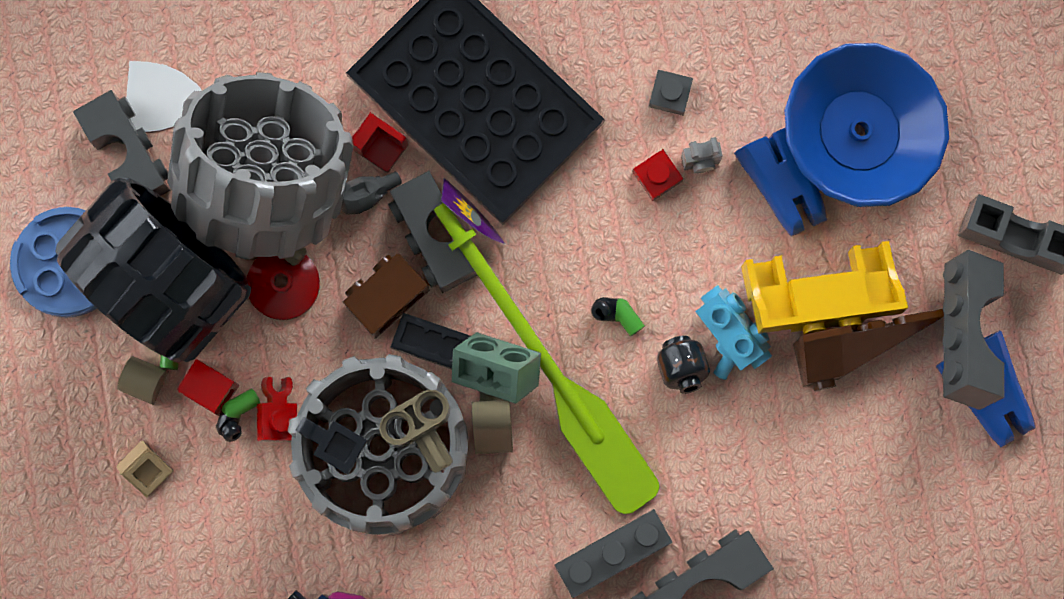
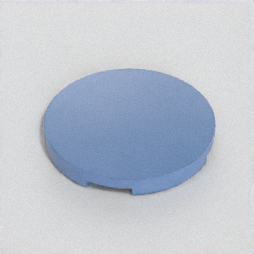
[10,207,97,318]

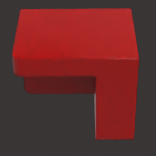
[352,112,409,173]
[177,359,239,416]

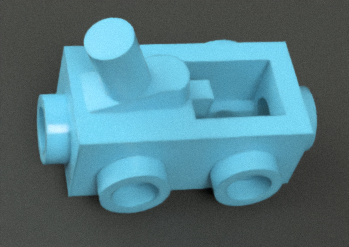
[695,285,772,380]

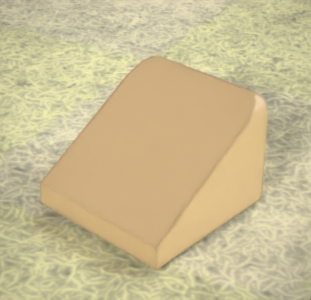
[117,441,173,498]

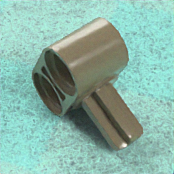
[379,390,453,473]
[472,391,513,455]

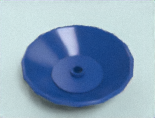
[784,43,949,207]

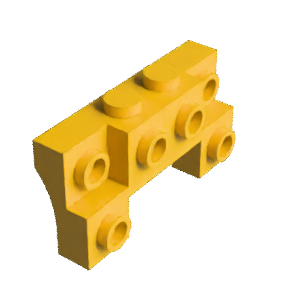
[741,241,908,335]

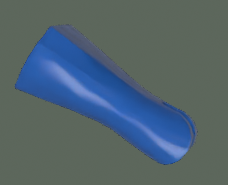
[734,128,827,237]
[936,330,1036,447]

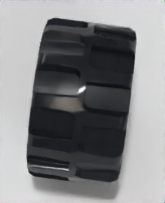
[55,177,252,363]

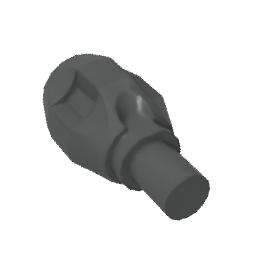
[341,171,402,215]

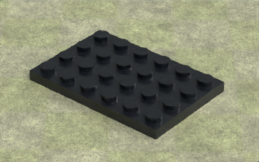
[346,0,605,225]

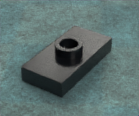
[391,313,470,370]

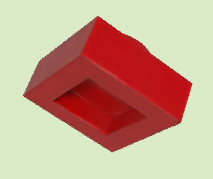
[632,149,684,201]

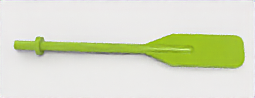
[433,203,659,514]

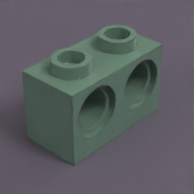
[452,332,541,404]

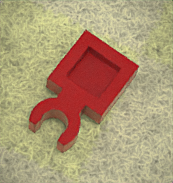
[257,377,297,442]

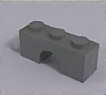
[73,90,171,196]
[388,171,477,294]
[958,194,1064,275]
[554,509,672,598]

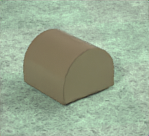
[117,356,169,405]

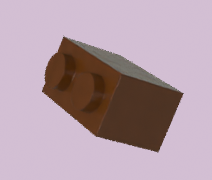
[343,253,430,339]

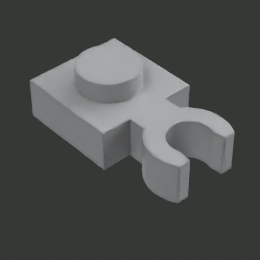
[681,137,723,173]

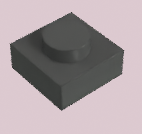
[649,69,693,116]

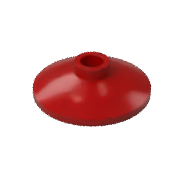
[247,255,320,320]

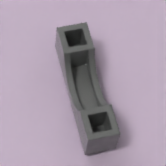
[942,250,1004,410]
[630,529,774,599]

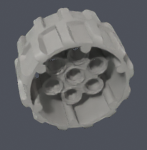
[167,72,353,260]
[288,354,469,535]

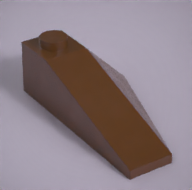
[793,309,944,391]

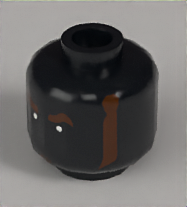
[657,336,710,394]

